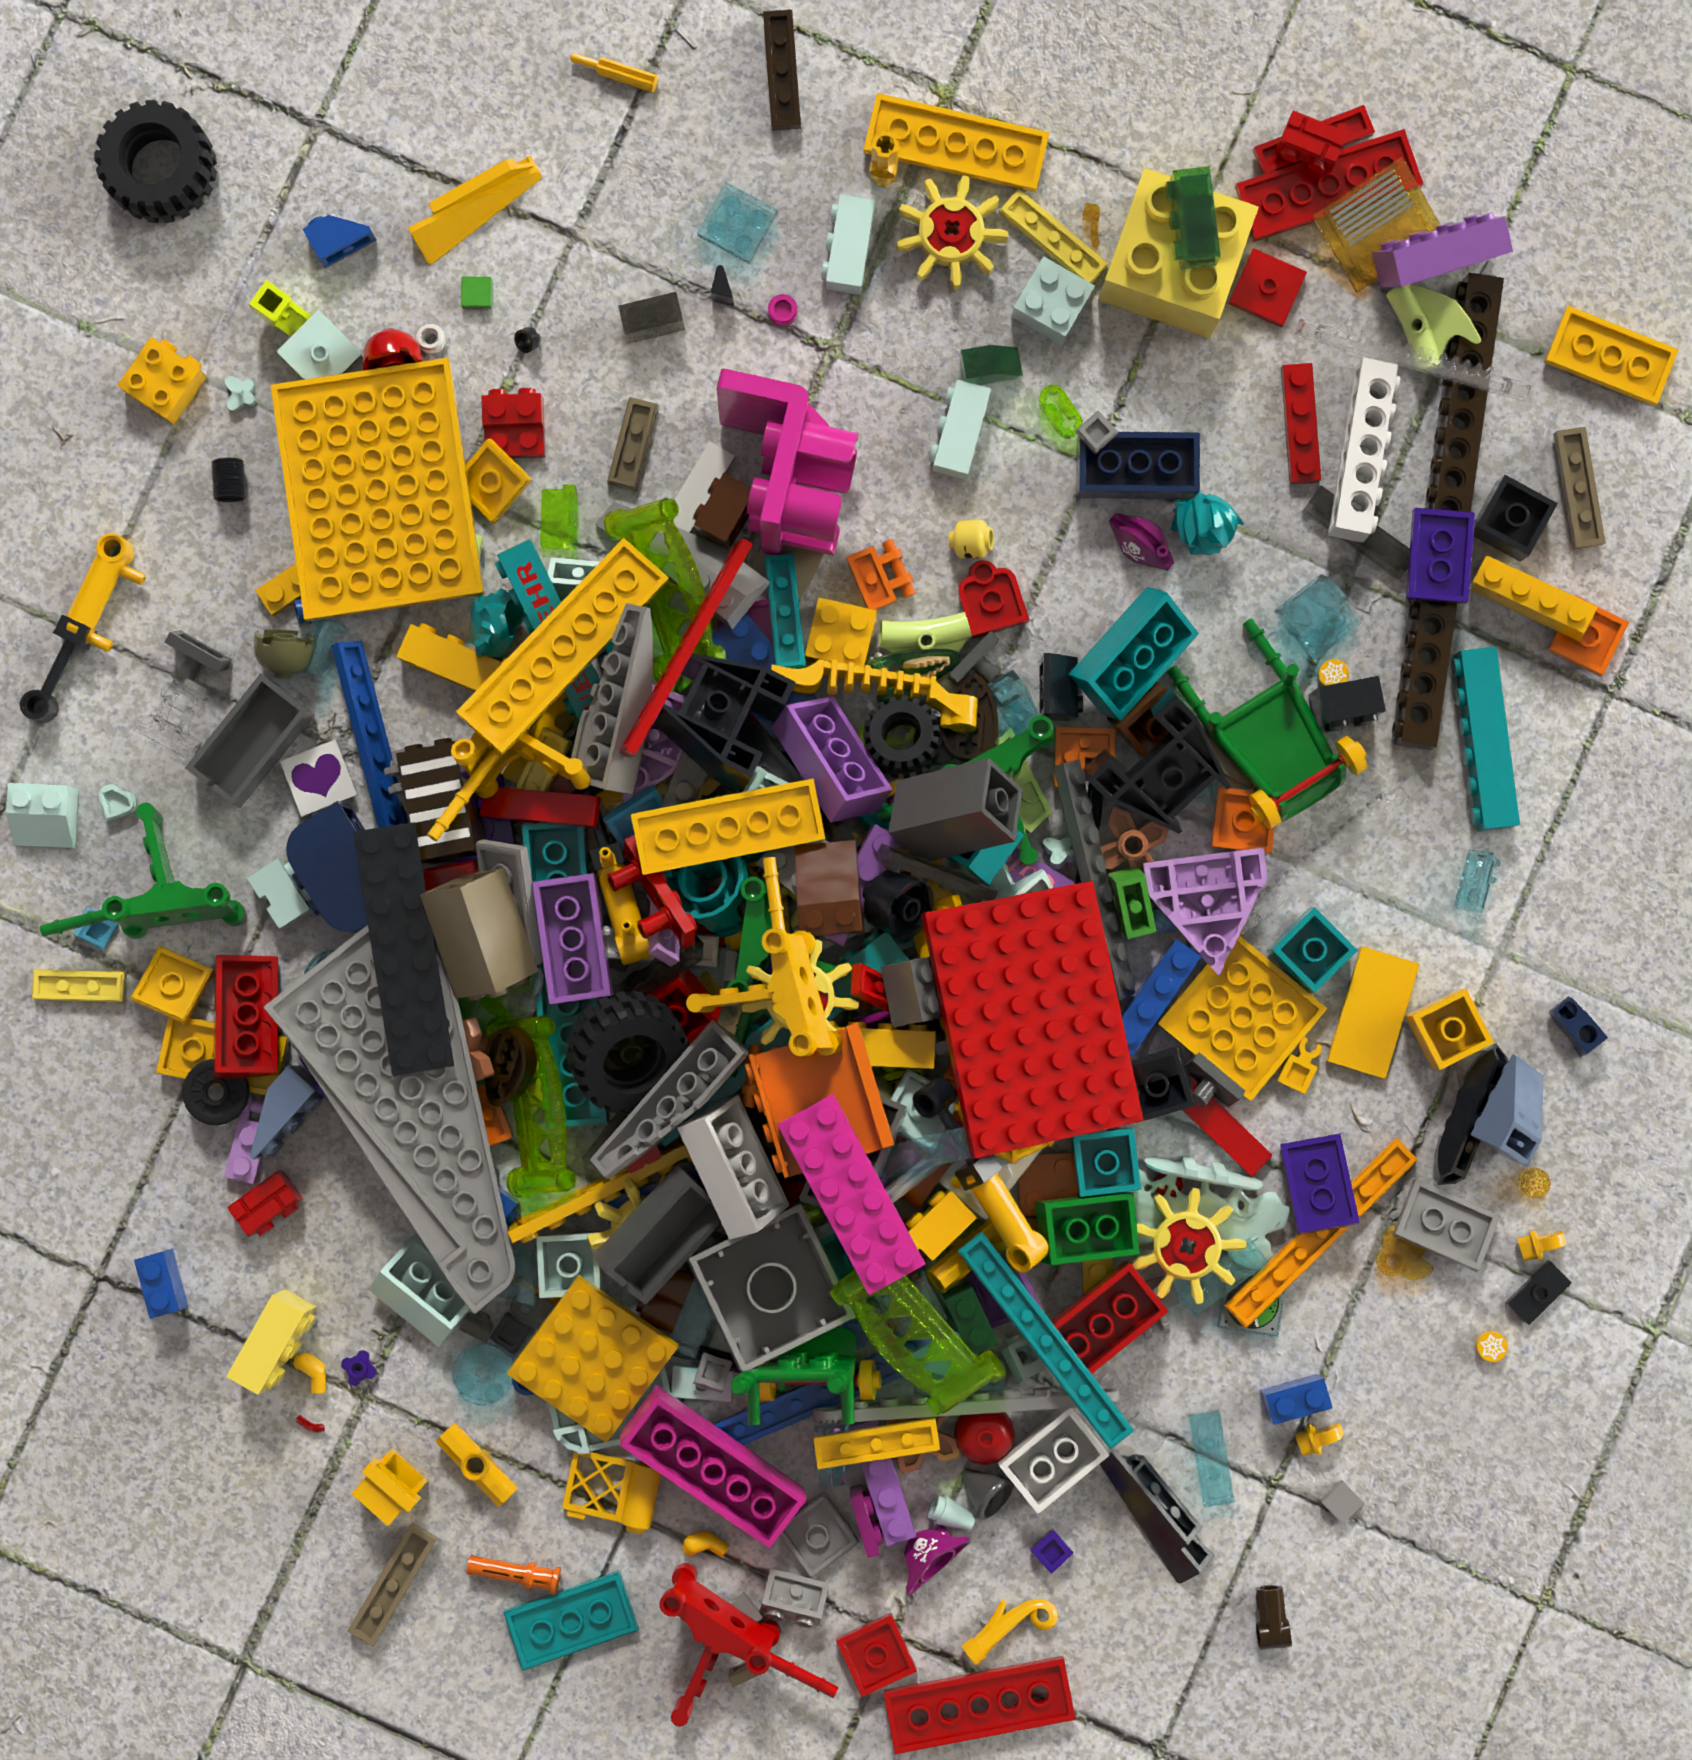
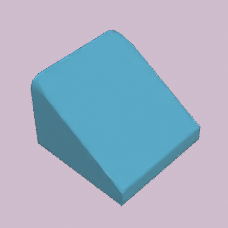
[73,907,118,950]

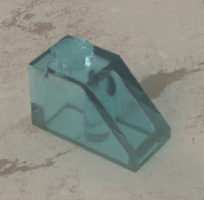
[987,670,1039,736]

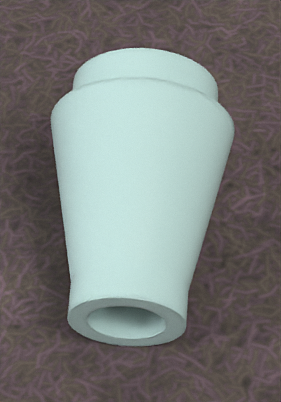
[928,1495,976,1532]

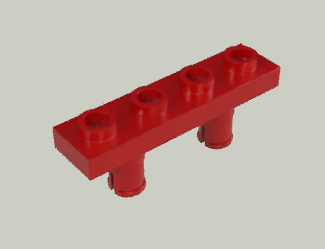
[607,835,697,949]

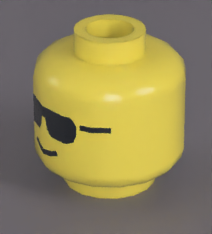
[948,520,994,559]

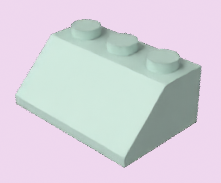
[368,1234,470,1347]

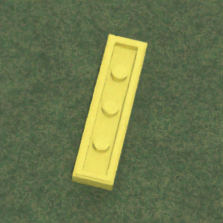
[999,188,1109,284]

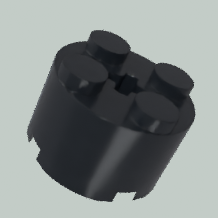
[862,868,934,939]

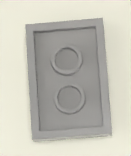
[1392,1178,1500,1272]

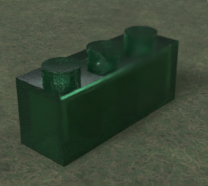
[1165,166,1221,270]

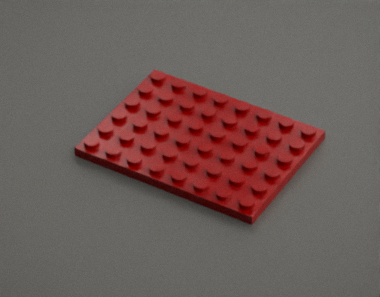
[921,881,1144,1159]

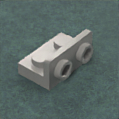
[760,1568,830,1628]

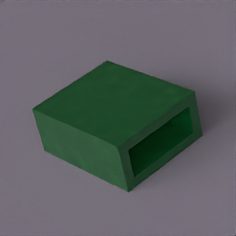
[941,1281,999,1357]

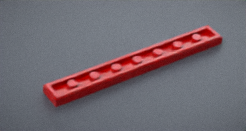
[620,539,753,758]

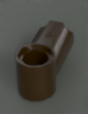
[1255,1585,1292,1650]

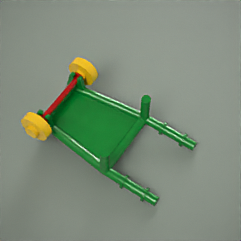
[1167,618,1368,829]
[731,1326,882,1425]

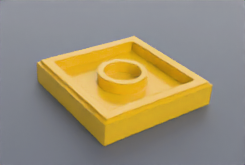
[466,439,533,524]
[130,946,214,1025]

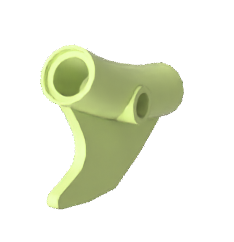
[1386,284,1481,373]
[879,612,972,691]

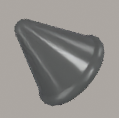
[963,1469,1014,1520]

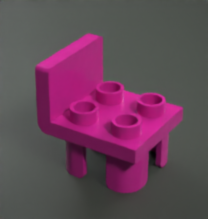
[716,368,859,556]

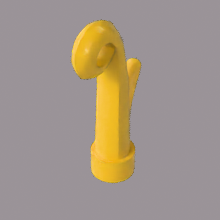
[961,1599,1058,1665]

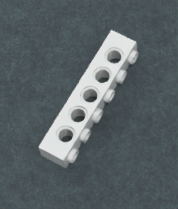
[1328,357,1400,543]

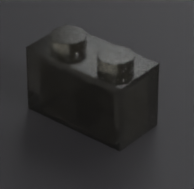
[618,292,685,344]

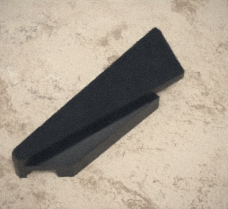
[1100,1450,1215,1584]

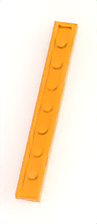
[1223,1138,1418,1328]

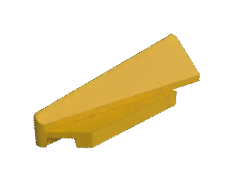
[408,156,542,265]

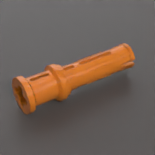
[466,1554,561,1595]

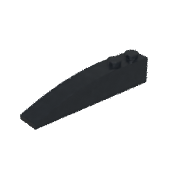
[1131,1045,1196,1123]

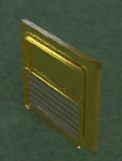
[1312,157,1441,293]

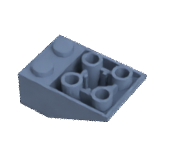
[1471,1054,1544,1167]
[250,1065,325,1160]

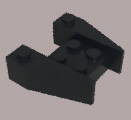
[654,653,796,793]
[1083,686,1231,834]

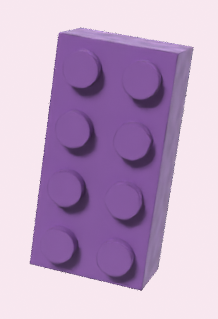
[1372,212,1513,287]
[772,696,892,823]
[532,873,614,1005]

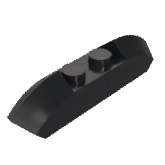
[1434,1043,1509,1185]

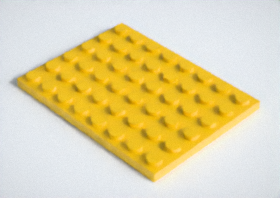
[270,358,485,622]

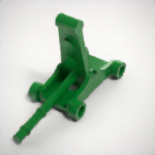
[877,715,1055,866]
[40,802,247,939]
[727,877,852,1078]

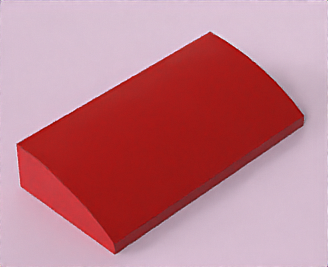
[213,955,278,1078]

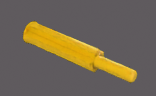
[570,53,658,93]

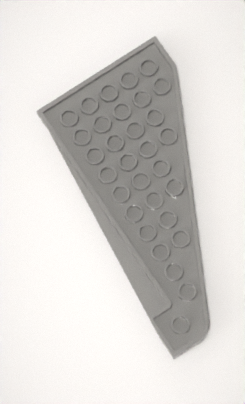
[264,925,515,1314]

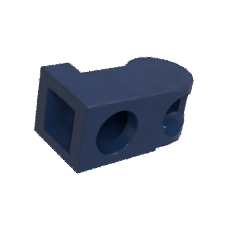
[1549,996,1608,1057]

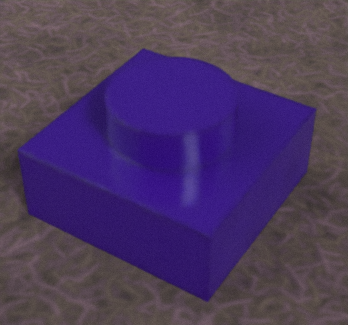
[1030,1528,1074,1574]

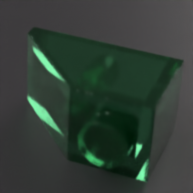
[959,345,1023,385]

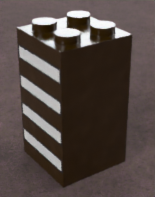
[396,738,486,864]

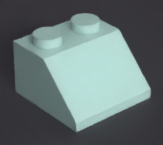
[6,783,79,848]

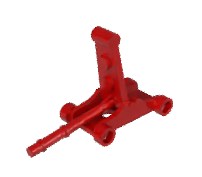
[659,1563,839,1727]

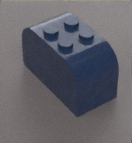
[286,801,368,933]

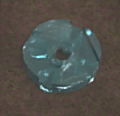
[452,1343,514,1406]

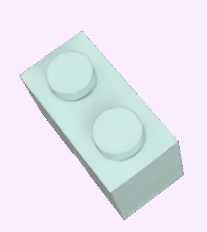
[247,859,313,930]

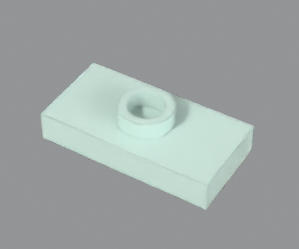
[671,1365,734,1402]

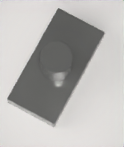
[164,630,232,680]
[948,631,1000,686]
[1186,1052,1246,1107]

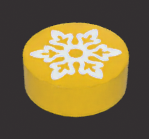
[1317,659,1349,686]
[1475,1330,1508,1362]

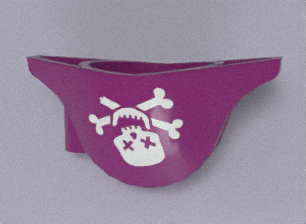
[1109,513,1174,571]
[904,1525,970,1595]

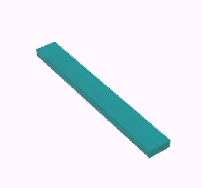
[957,1231,1135,1450]

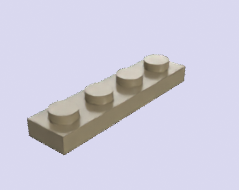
[1553,427,1606,550]
[347,1522,438,1647]

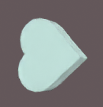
[99,784,139,822]

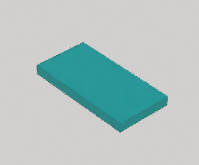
[503,1570,639,1671]

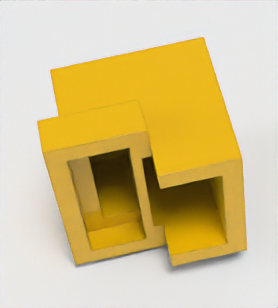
[351,1448,428,1526]

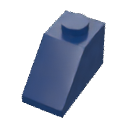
[303,215,377,268]

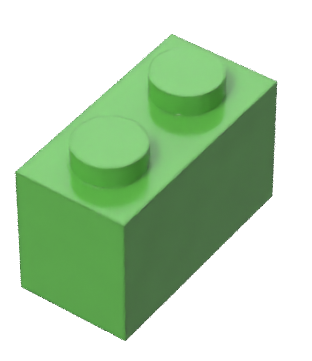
[1108,866,1157,940]

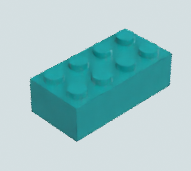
[1069,587,1199,721]

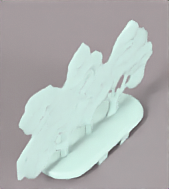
[1127,1156,1290,1270]

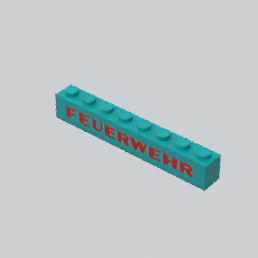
[495,538,600,729]

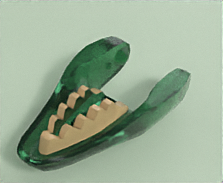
[868,649,961,705]

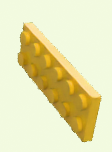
[863,93,1050,193]
[631,778,825,875]

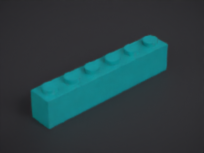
[1451,646,1520,832]

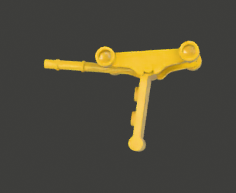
[427,658,591,842]
[686,857,843,1056]

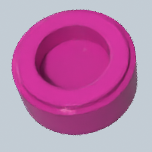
[768,294,798,326]

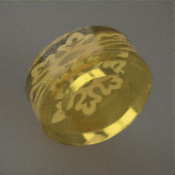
[1518,1168,1551,1198]

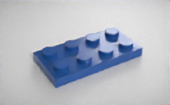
[697,613,818,739]

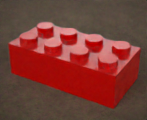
[1051,1261,1169,1374]

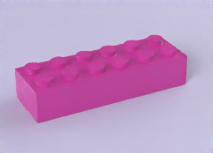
[777,1094,925,1295]
[620,1385,806,1549]

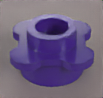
[341,1350,377,1386]

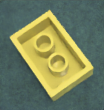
[226,1289,317,1395]

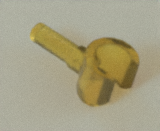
[1082,203,1100,247]

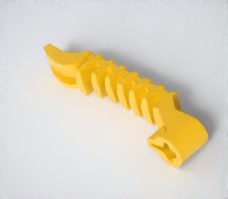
[771,659,978,732]

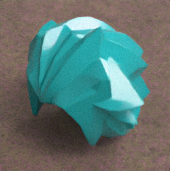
[1171,492,1244,555]
[468,588,527,657]

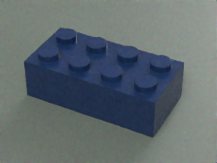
[1076,432,1200,499]

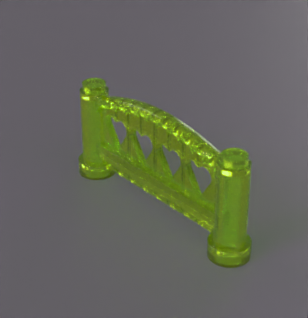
[604,498,726,682]
[486,1016,576,1198]
[830,1270,1006,1415]

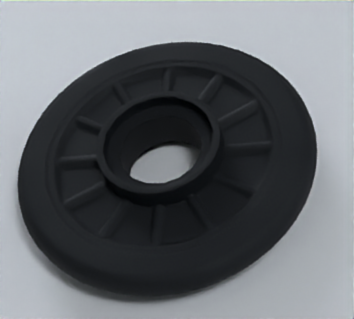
[182,1059,249,1125]

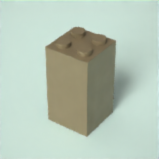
[420,868,539,1001]

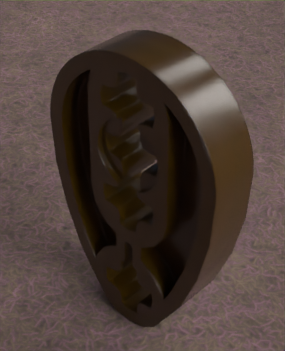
[941,674,999,762]
[484,1026,537,1107]

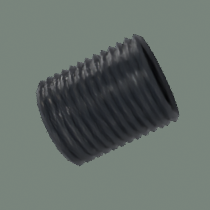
[211,457,246,502]

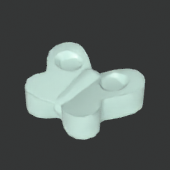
[225,376,256,412]
[1042,837,1076,870]

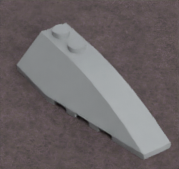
[595,501,770,630]
[571,603,653,794]
[590,1019,749,1179]

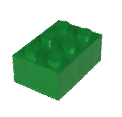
[1035,1192,1140,1265]

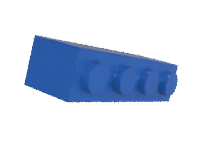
[1121,939,1202,1056]

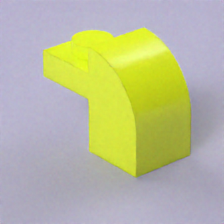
[249,279,312,337]

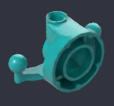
[664,851,766,937]

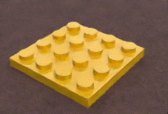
[1156,935,1328,1101]
[507,1274,678,1443]

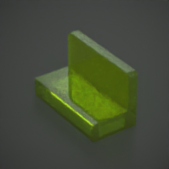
[540,484,578,550]

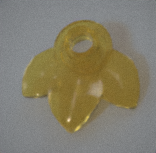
[1376,1223,1434,1280]

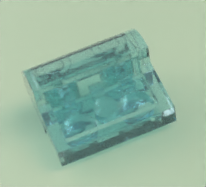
[1274,574,1361,661]

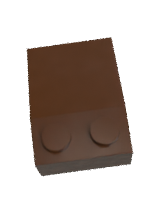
[794,840,865,937]

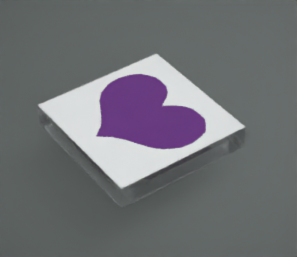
[280,739,359,818]

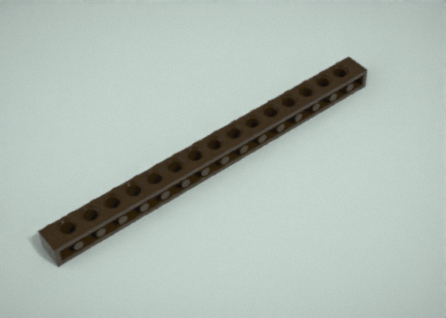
[1392,272,1504,750]

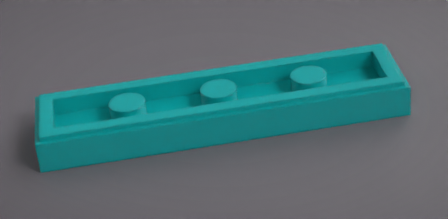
[764,553,806,669]

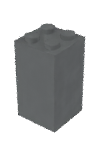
[888,758,1023,863]

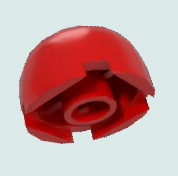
[362,328,423,370]
[954,1412,1015,1465]

